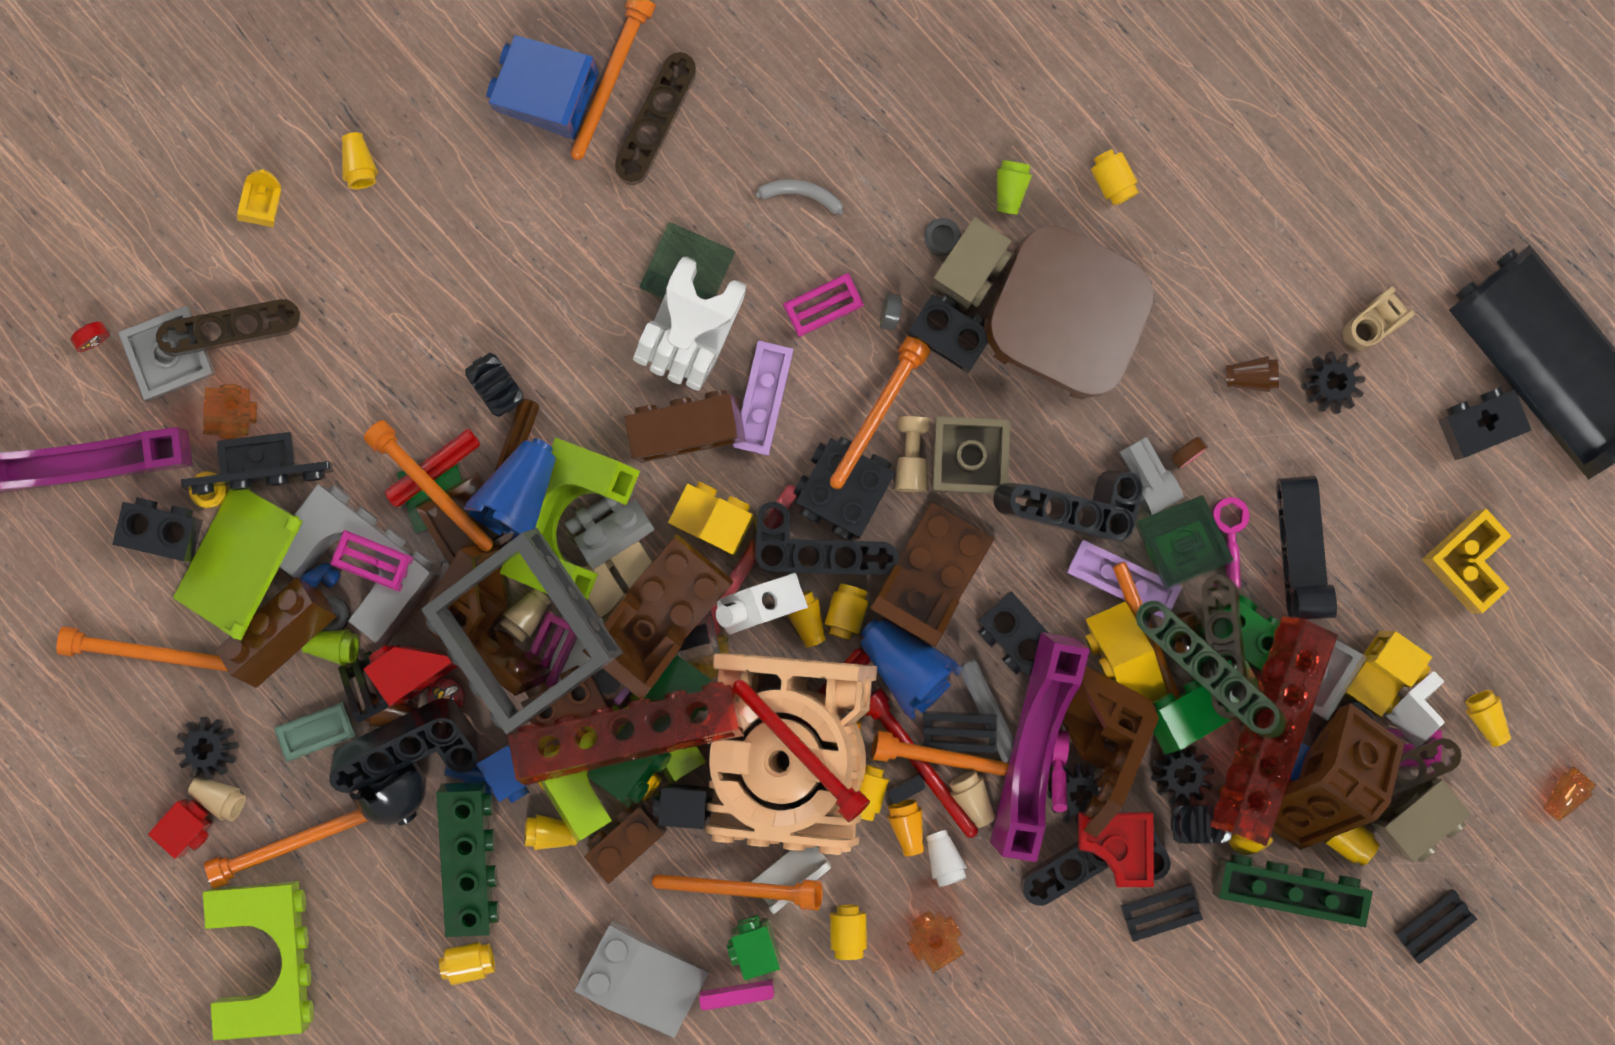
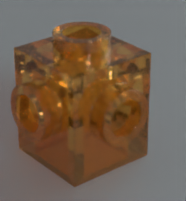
[203,384,257,440]
[907,911,965,973]

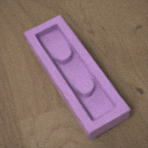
[733,341,794,456]
[1066,540,1182,619]

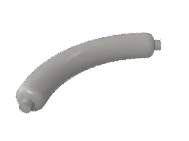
[755,179,844,215]

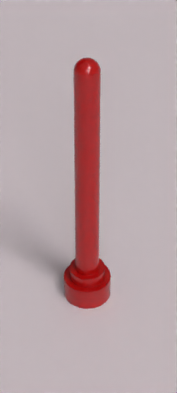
[733,680,870,823]
[865,688,978,838]

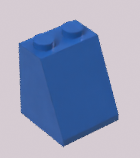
[486,35,600,140]

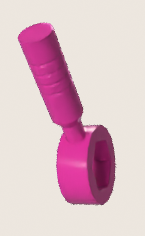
[1211,497,1250,588]
[1050,730,1070,812]

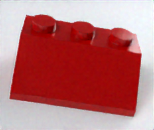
[364,644,459,706]

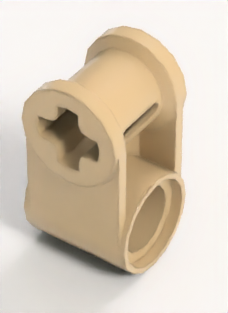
[1342,285,1416,351]

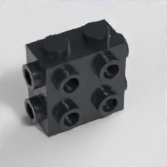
[793,436,895,541]

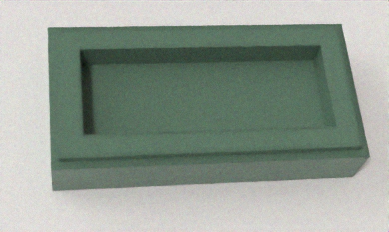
[274,702,357,762]

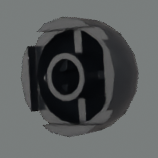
[349,762,426,826]

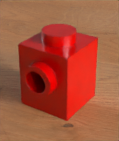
[147,799,213,859]

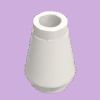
[926,830,967,887]

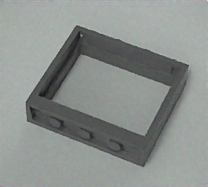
[421,528,623,735]

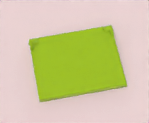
[173,489,303,640]

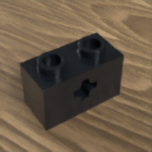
[1438,387,1532,460]

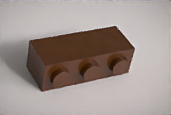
[624,390,746,463]
[215,577,337,688]

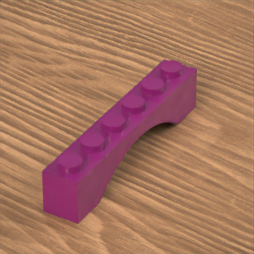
[0,427,193,493]
[990,632,1090,862]

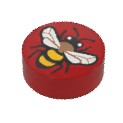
[70,321,110,352]
[427,679,465,709]

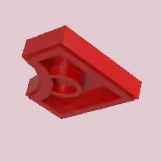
[1078,812,1154,887]

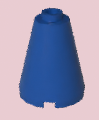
[464,438,556,541]
[861,619,962,719]

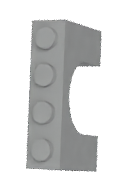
[279,484,440,645]

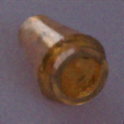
[1543,766,1597,822]

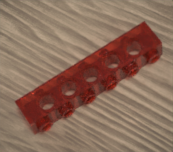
[1210,616,1338,846]
[508,682,744,786]

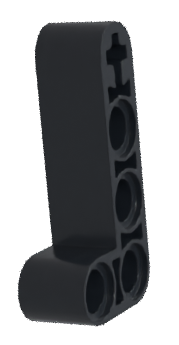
[993,470,1143,541]
[1276,475,1337,621]
[753,502,899,575]
[329,698,479,793]
[1020,832,1171,906]

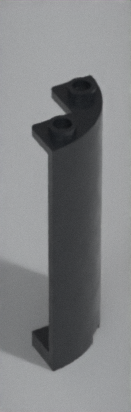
[1449,245,1615,480]

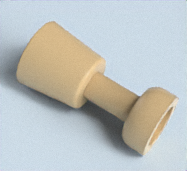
[893,416,930,492]

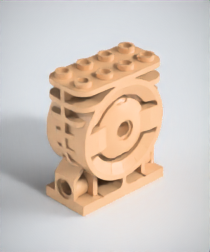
[705,654,877,855]

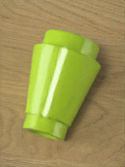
[996,160,1032,215]
[302,629,360,666]

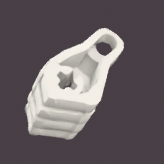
[633,256,746,391]

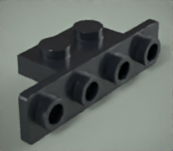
[181,432,333,495]

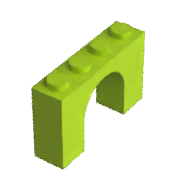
[500,437,640,601]
[530,690,706,842]
[203,881,314,1041]

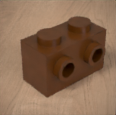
[521,665,610,743]
[584,804,666,884]

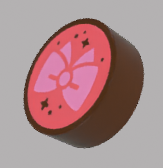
[1171,437,1208,469]

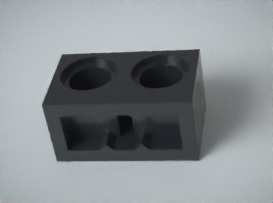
[907,294,988,374]
[112,497,203,562]
[977,591,1048,676]
[653,784,713,829]

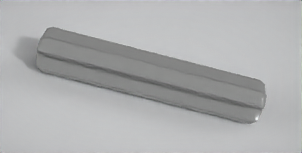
[960,660,1015,763]

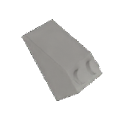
[574,920,709,1038]

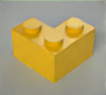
[668,481,754,556]
[1422,509,1511,614]
[1085,601,1167,704]
[1344,631,1433,717]

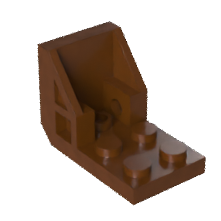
[869,502,995,647]
[582,534,733,699]
[424,544,551,696]
[1062,666,1159,838]
[1246,703,1405,850]

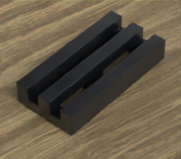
[338,651,390,723]
[922,711,998,753]
[1120,883,1203,942]
[1394,889,1478,964]

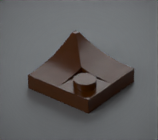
[416,472,514,565]

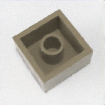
[930,217,1012,311]
[931,416,1011,495]
[1370,778,1471,862]

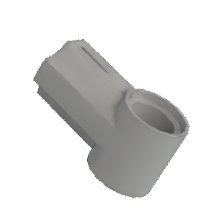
[1119,437,1184,516]

